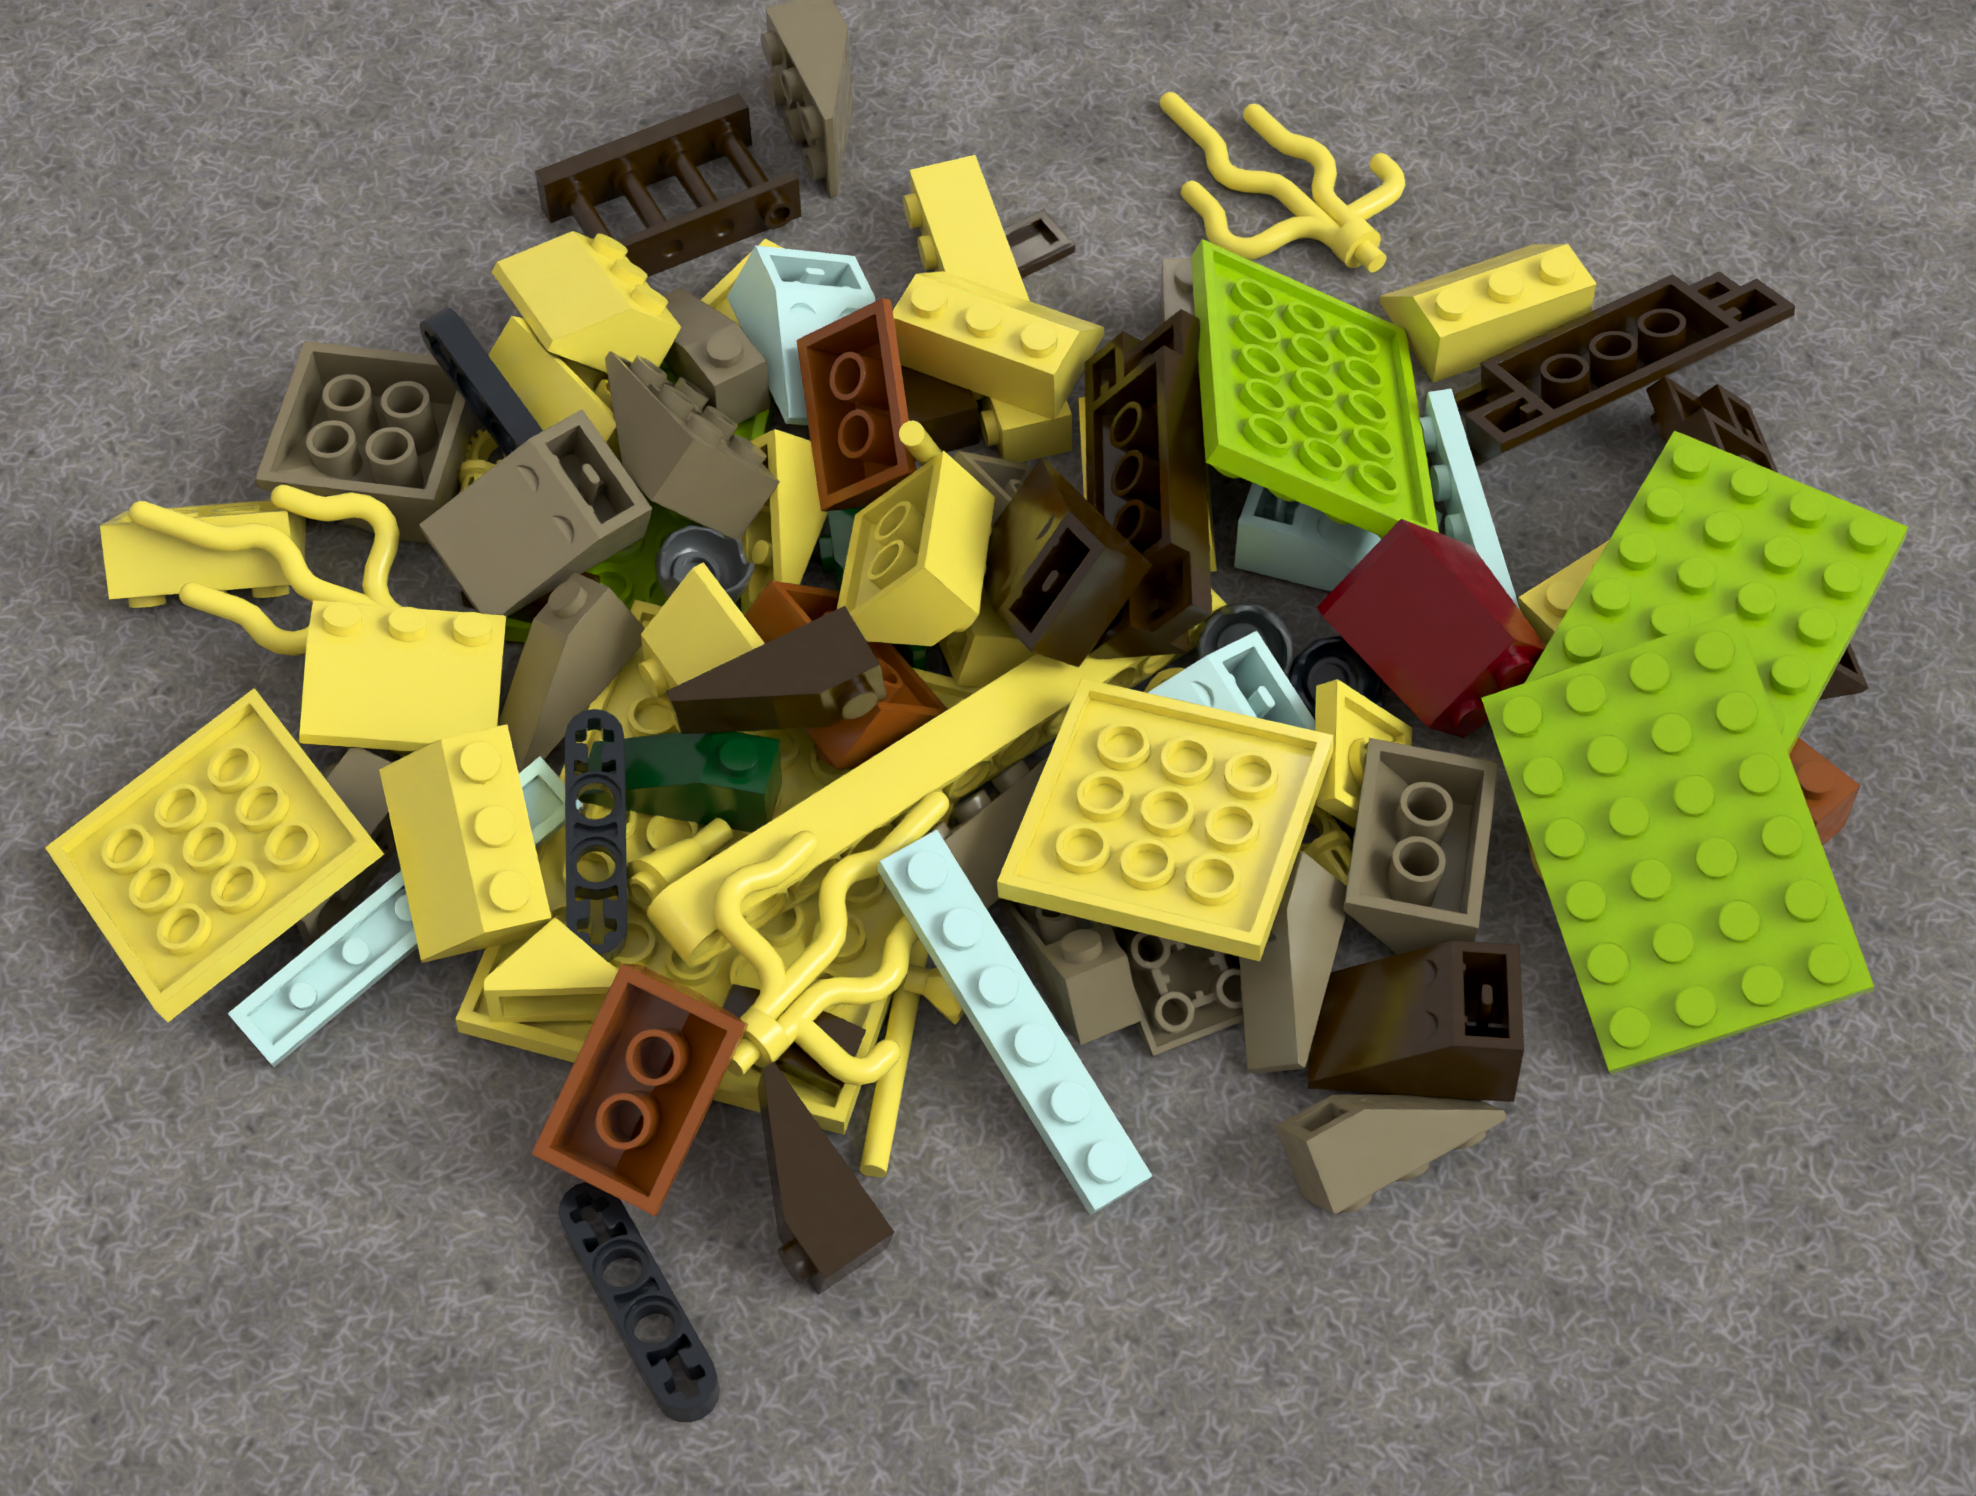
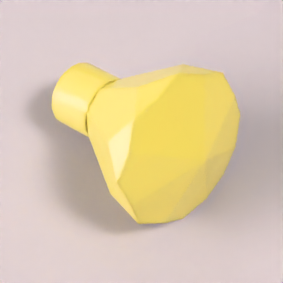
[902,964,965,1025]

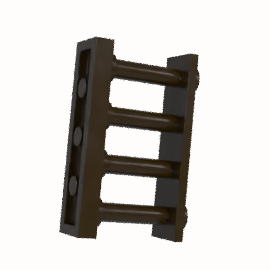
[535,93,802,278]

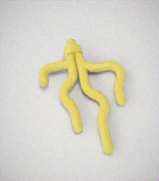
[1159,92,1405,273]
[129,485,403,656]
[713,791,949,1086]

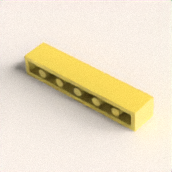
[903,155,1072,462]

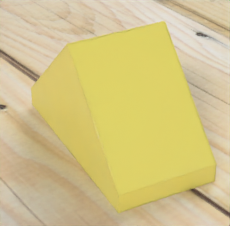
[484,917,618,1023]

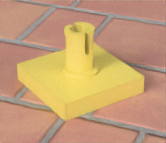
[1315,679,1412,828]

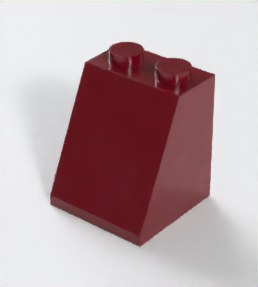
[1316,519,1546,738]

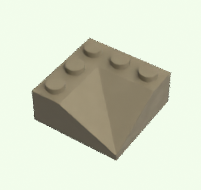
[255,341,483,544]

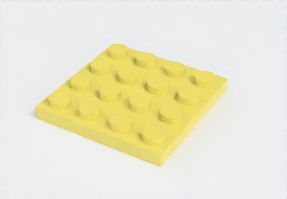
[997,678,1334,961]
[45,688,384,1022]

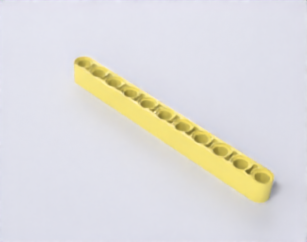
[646,588,1227,968]

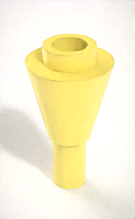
[627,818,733,911]

